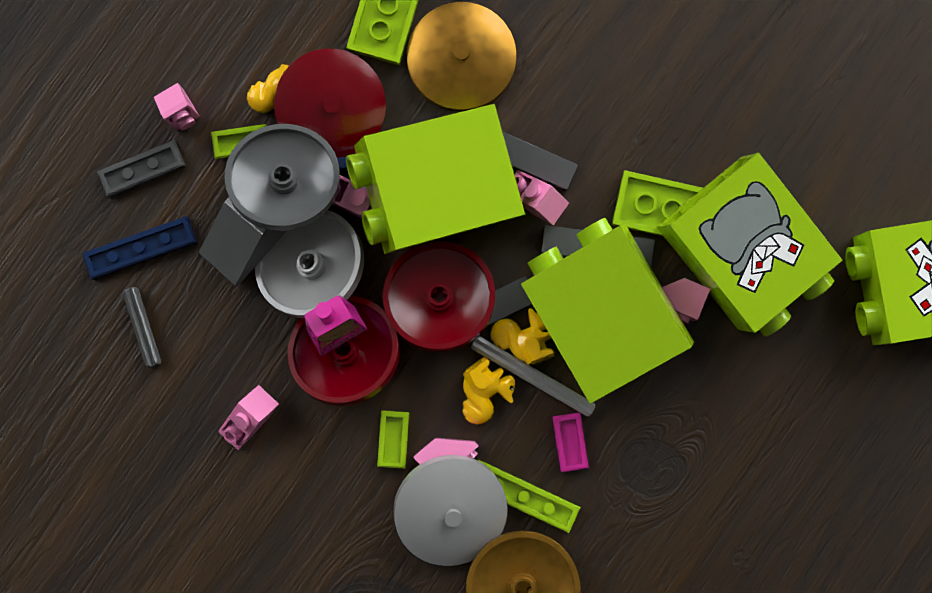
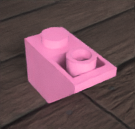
[154,83,200,131]
[514,170,569,225]
[332,175,372,219]
[662,278,710,323]
[218,385,279,450]
[414,438,479,464]

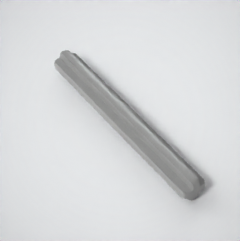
[471,336,596,416]

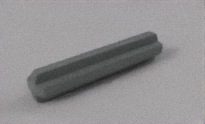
[123,287,161,367]

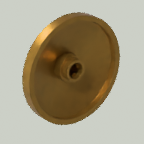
[407,2,516,112]
[466,531,581,593]

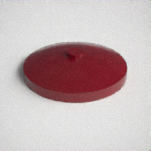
[274,48,386,158]
[383,241,495,352]
[287,296,400,406]

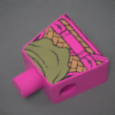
[304,295,368,356]

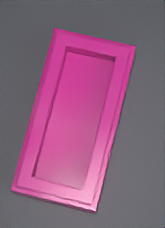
[552,412,589,472]

